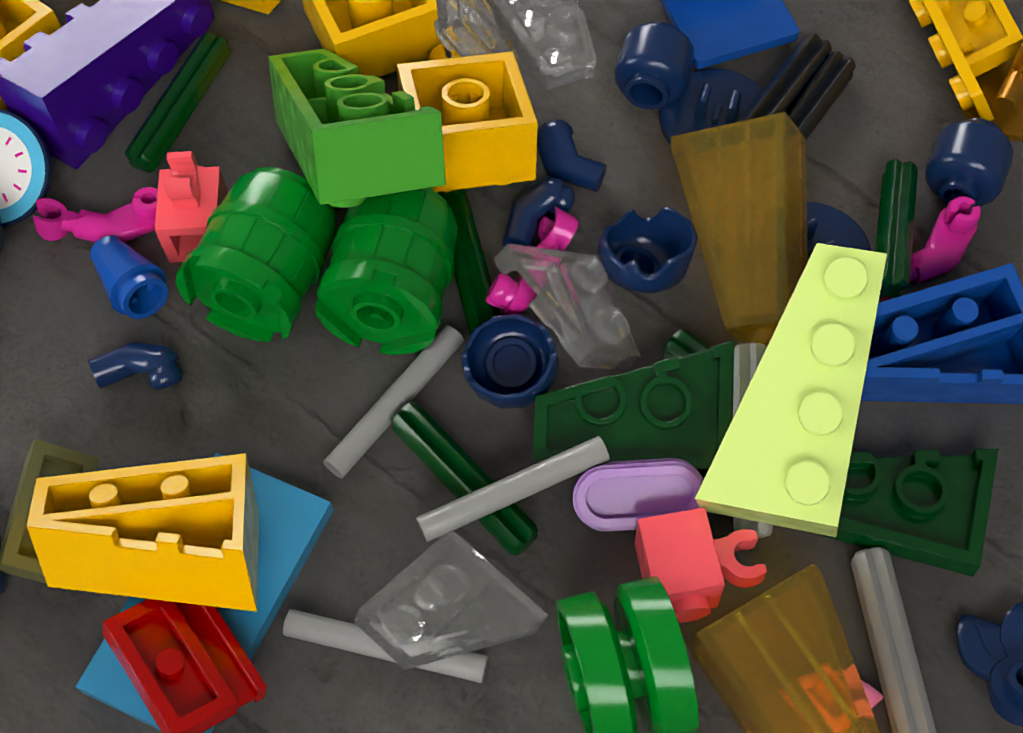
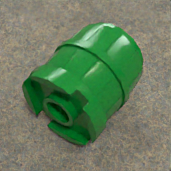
[175,167,337,342]
[315,188,458,355]

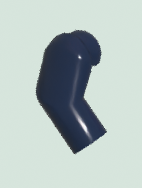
[537,119,607,192]
[502,177,575,254]
[88,341,183,390]

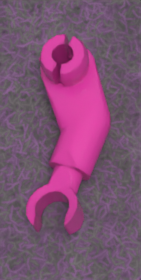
[32,187,158,243]
[882,196,981,301]
[485,207,578,315]

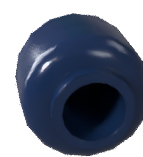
[615,22,694,110]
[925,118,1013,207]

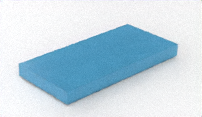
[75,453,334,733]

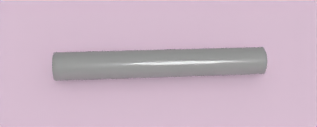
[323,325,464,479]
[416,436,610,543]
[283,609,489,684]

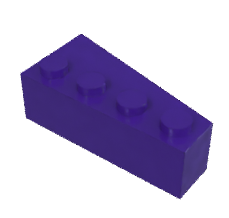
[0,0,215,170]

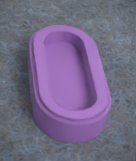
[573,458,703,531]

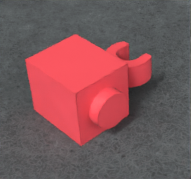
[155,151,228,263]
[634,507,767,623]

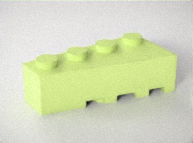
[695,243,887,537]

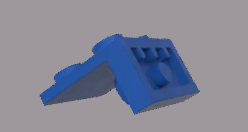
[660,0,799,69]

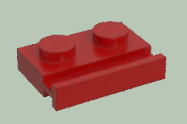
[102,599,267,733]

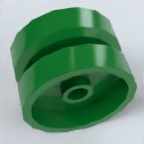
[556,576,699,733]

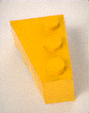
[27,453,259,612]

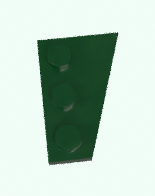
[532,340,734,472]
[805,448,999,577]

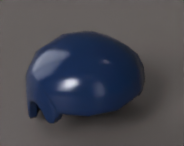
[597,206,698,293]
[461,314,559,409]

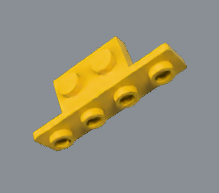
[909,0,1023,121]

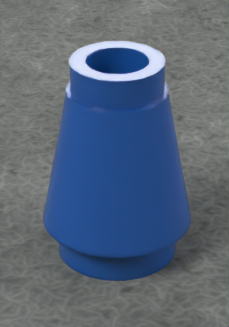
[90,235,168,319]

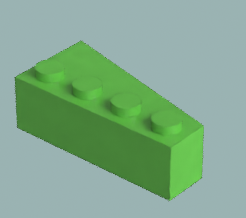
[268,48,446,208]

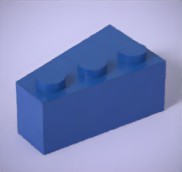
[861,263,1023,404]

